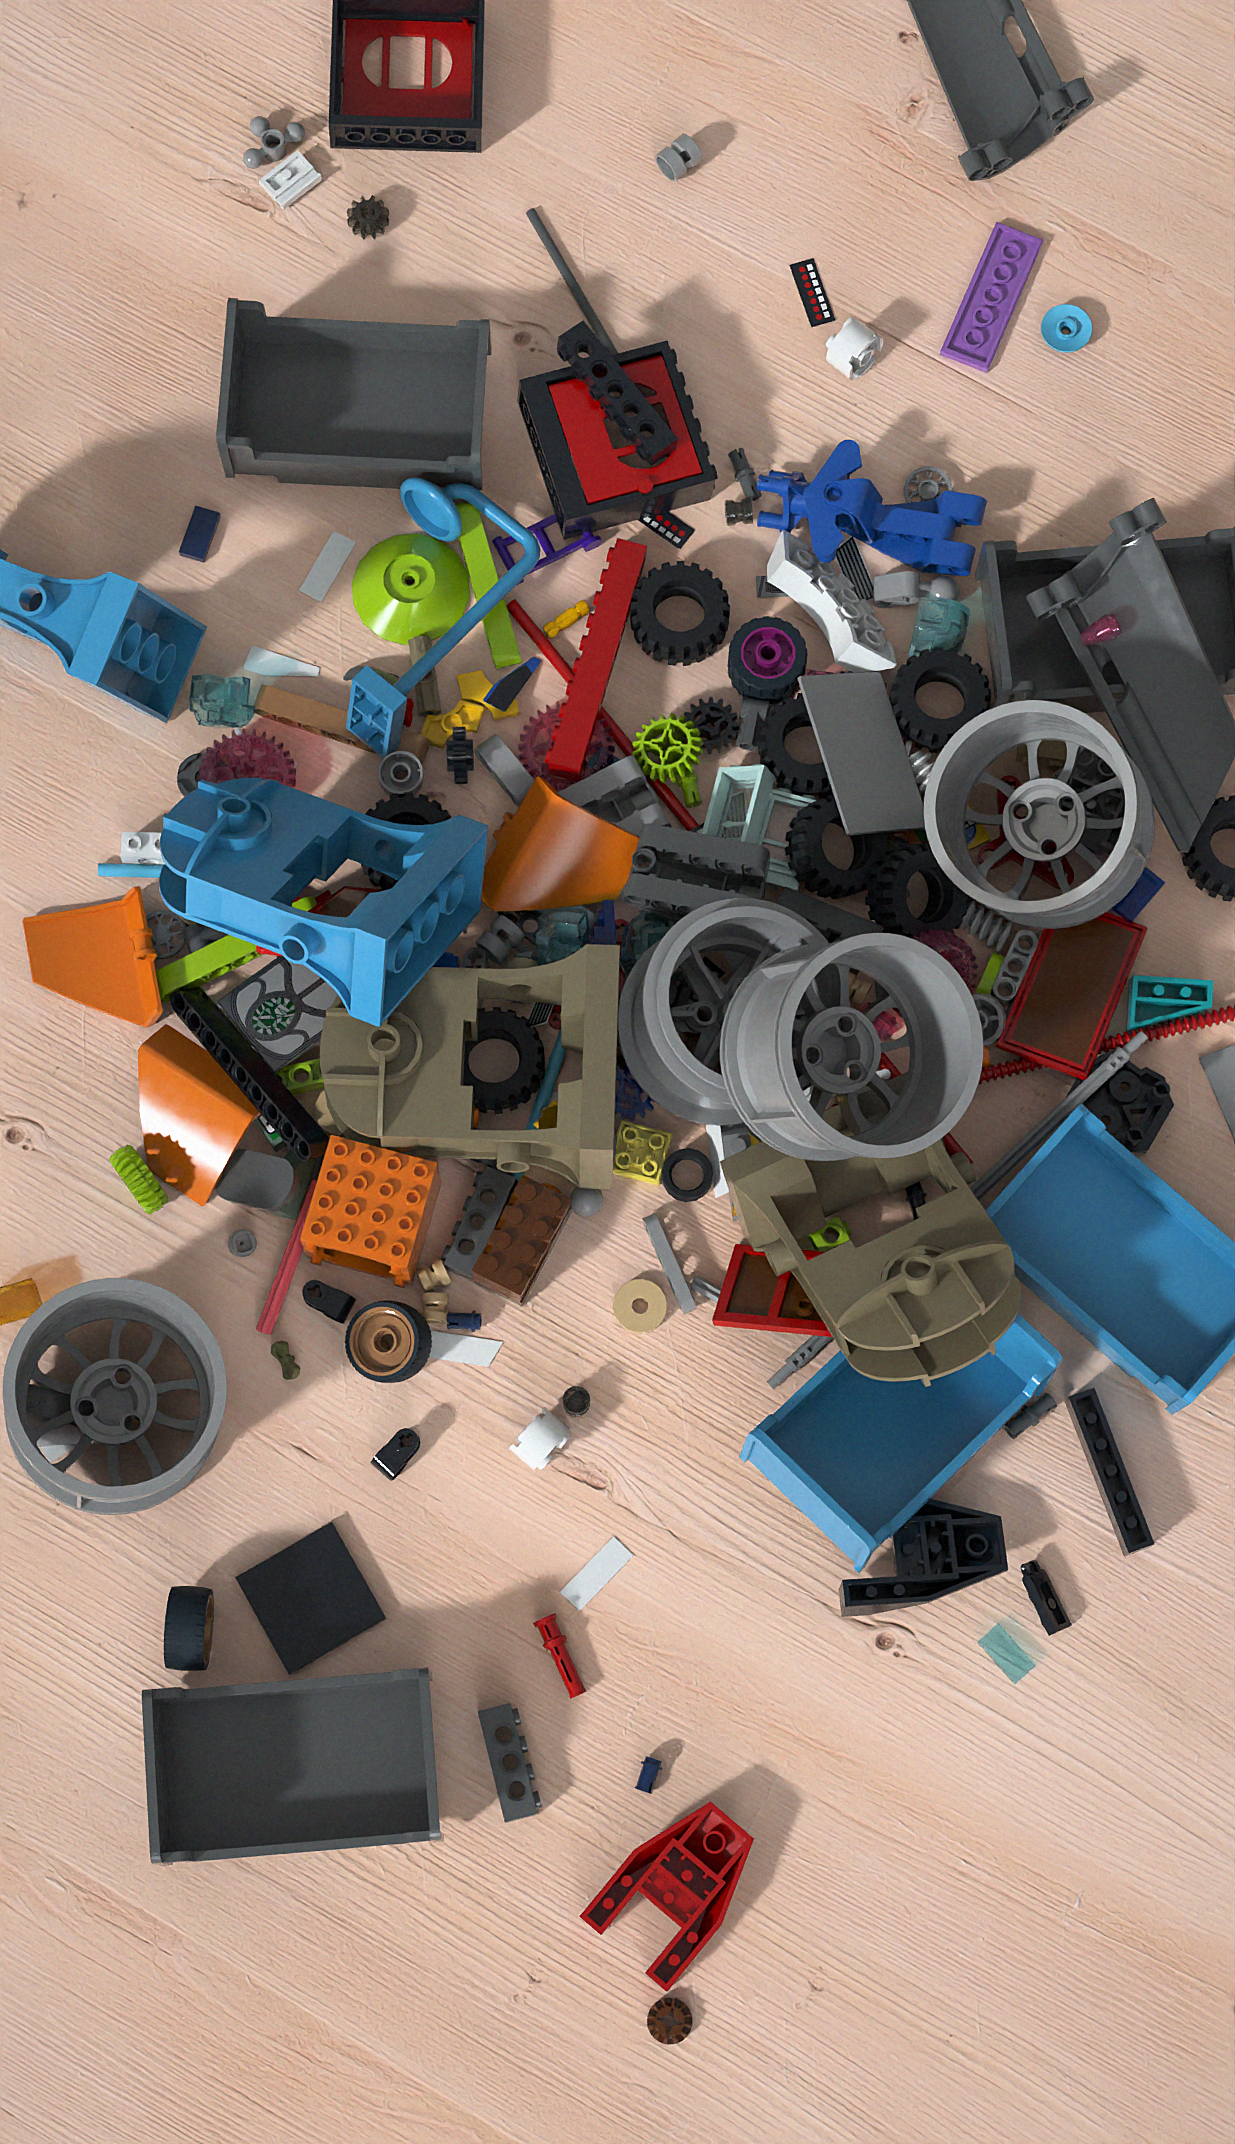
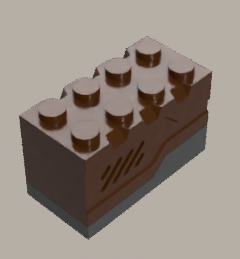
[472,1175,572,1307]

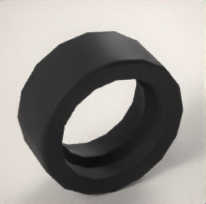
[662,1148,713,1202]

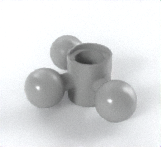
[243,116,305,169]

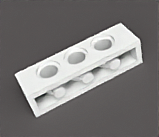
[120,831,166,865]

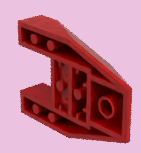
[579,1801,754,1992]

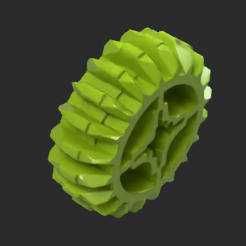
[632,713,703,784]
[110,1144,168,1214]

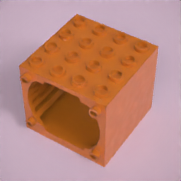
[300,1135,441,1288]

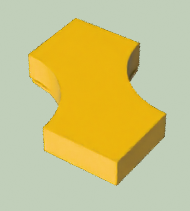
[457,670,519,721]
[420,699,485,749]

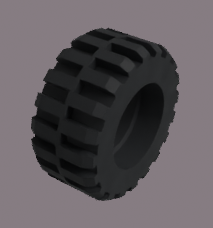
[630,561,730,666]
[889,647,991,753]
[758,693,832,797]
[361,792,451,890]
[785,794,891,899]
[1182,795,1235,902]
[865,844,970,946]
[463,1007,545,1114]

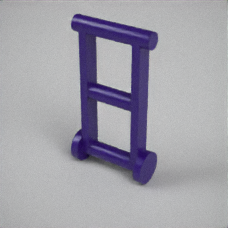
[492,514,603,585]

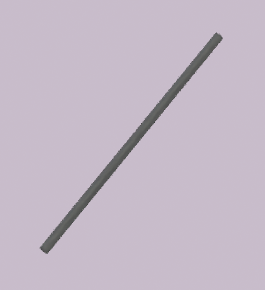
[526,208,671,458]

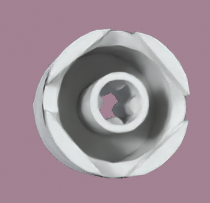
[826,317,883,380]
[509,1407,571,1470]

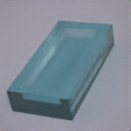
[977,1623,1036,1685]

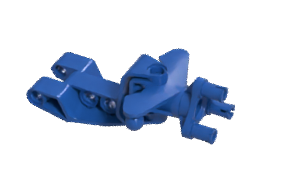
[757,439,987,576]

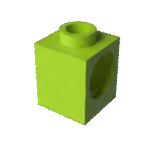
[808,1216,852,1252]

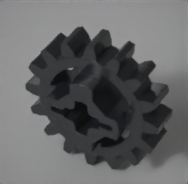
[684,697,739,755]
[446,727,474,784]

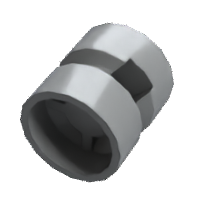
[655,133,703,182]
[475,915,525,965]

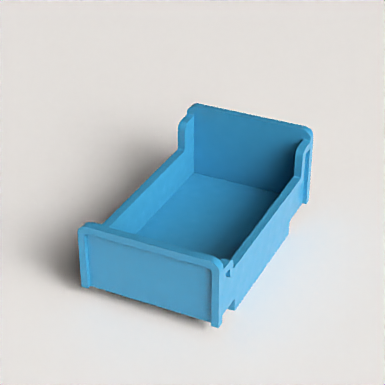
[985,1103,1235,1415]
[739,1313,1062,1573]

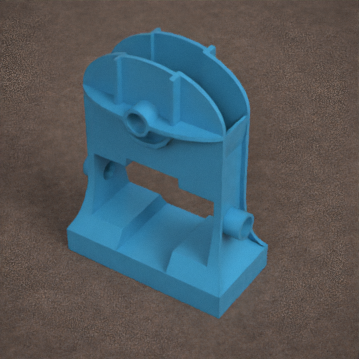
[0,549,207,723]
[159,778,488,1027]

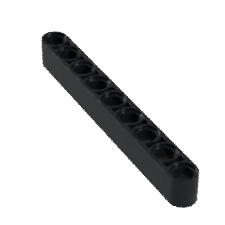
[170,986,329,1161]

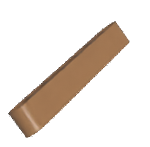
[252,685,431,764]

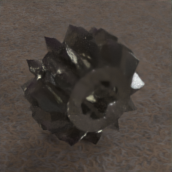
[347,195,390,240]

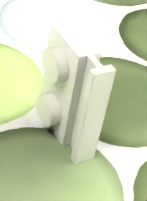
[259,150,322,210]

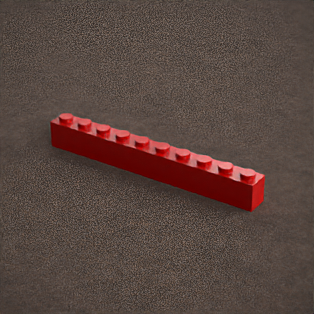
[545,538,647,782]

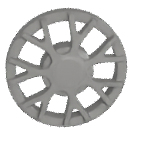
[904,466,952,503]
[146,910,186,959]

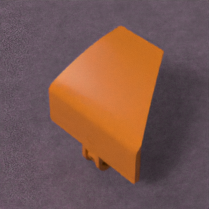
[482,776,639,912]
[22,886,163,1028]
[138,1024,261,1206]

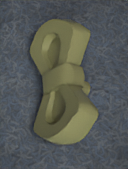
[271,1341,300,1380]

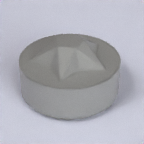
[228,1230,256,1257]

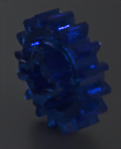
[615,1063,655,1121]

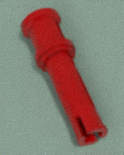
[533,1613,587,1699]

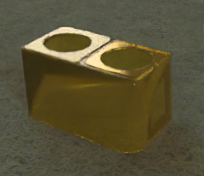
[0,1278,43,1325]

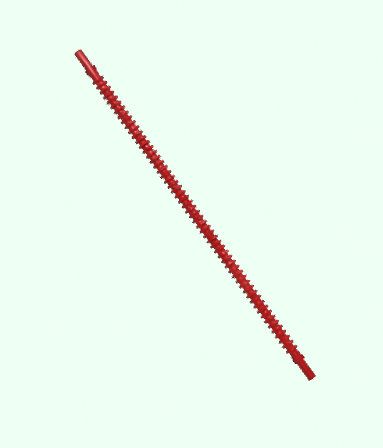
[825,1005,1235,1111]

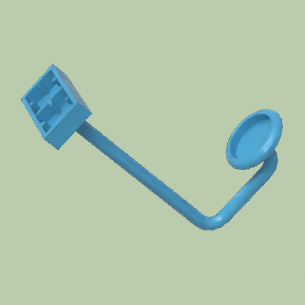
[346,477,541,758]

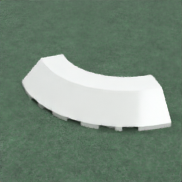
[767,529,896,673]

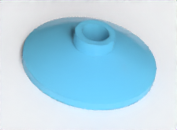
[1041,304,1092,353]

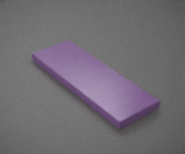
[940,222,1043,373]

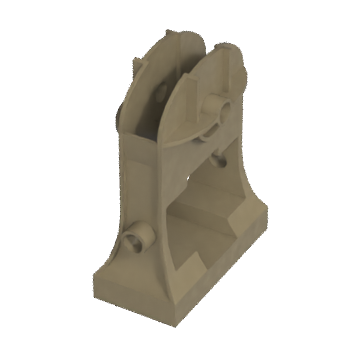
[320,944,620,1189]
[719,1072,1022,1387]

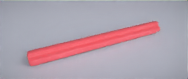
[256,1180,317,1335]

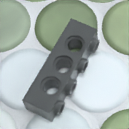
[441,1166,516,1281]
[478,1703,542,1823]

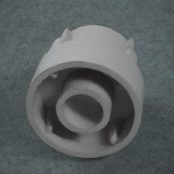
[378,751,424,798]

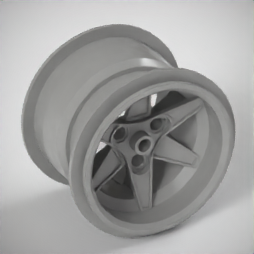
[617,898,842,1126]

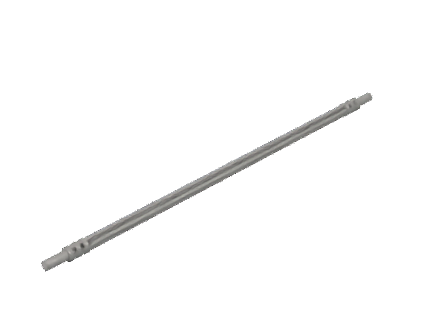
[767,1031,1148,1389]

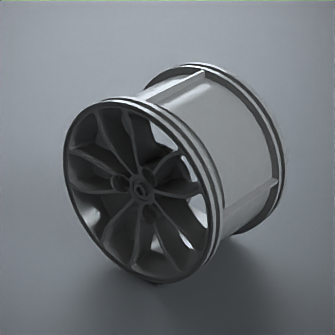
[924,700,1155,929]
[720,933,983,1161]
[3,1278,227,1515]

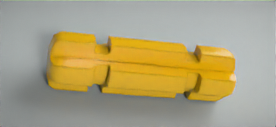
[543,600,590,638]

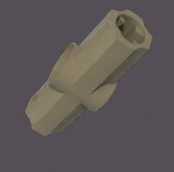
[408,636,441,717]

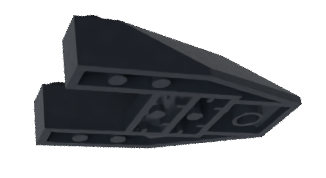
[839,1499,1008,1617]

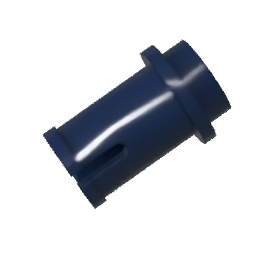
[447,1310,482,1332]
[635,1756,663,1794]

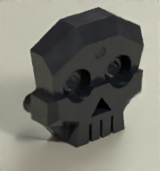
[1066,1049,1174,1154]

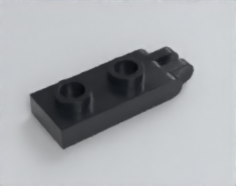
[1020,1560,1072,1636]

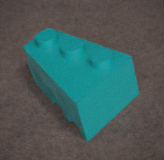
[1126,975,1214,1032]

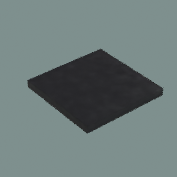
[235,1522,387,1675]

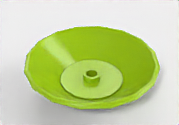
[352,533,470,645]

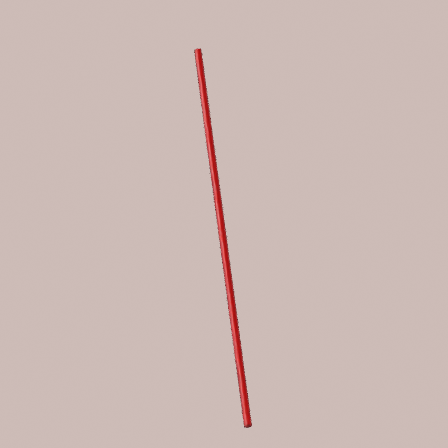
[506,599,974,1165]

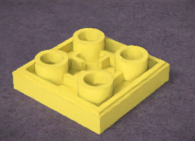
[613,1120,673,1186]

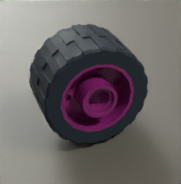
[727,616,808,704]

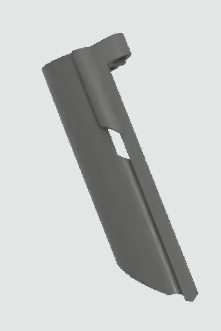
[907,0,1094,181]
[1026,498,1235,853]

